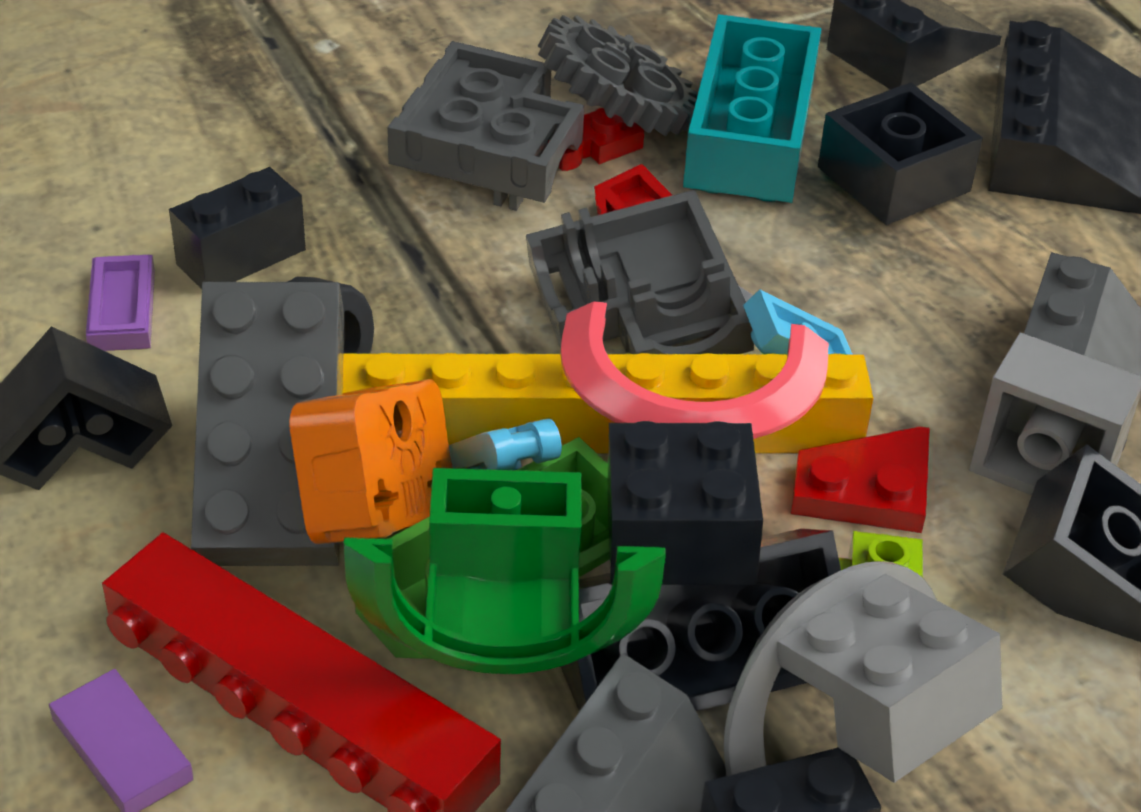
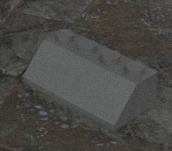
[505,653,727,812]

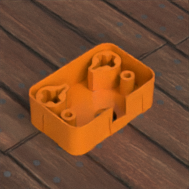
[289,379,453,545]

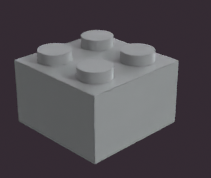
[969,332,1141,495]

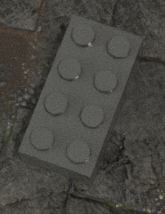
[191,282,344,566]

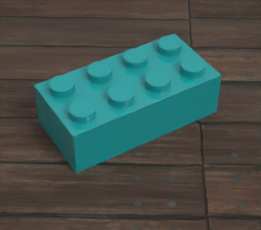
[683,14,822,203]

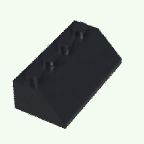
[560,528,841,711]

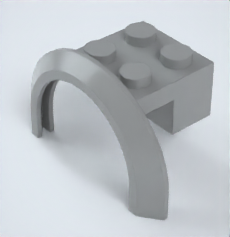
[724,561,1002,783]

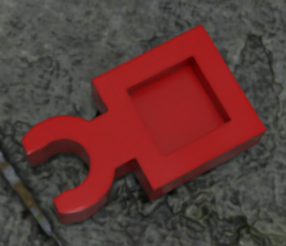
[548,108,645,171]

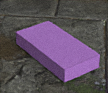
[86,254,155,351]
[49,668,194,812]

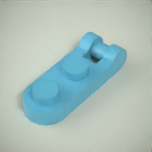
[449,419,562,470]

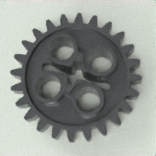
[538,15,698,136]

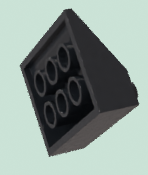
[988,21,1141,214]

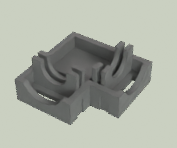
[387,41,584,211]
[526,189,754,354]

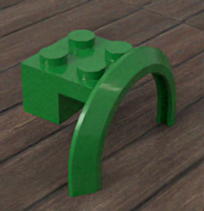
[343,468,666,674]

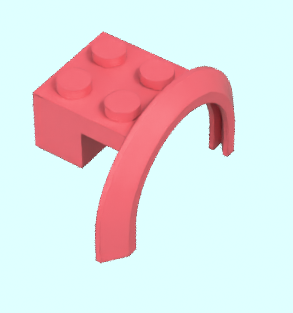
[561,301,829,439]

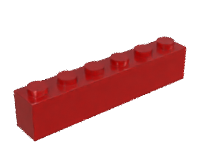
[102,532,501,812]

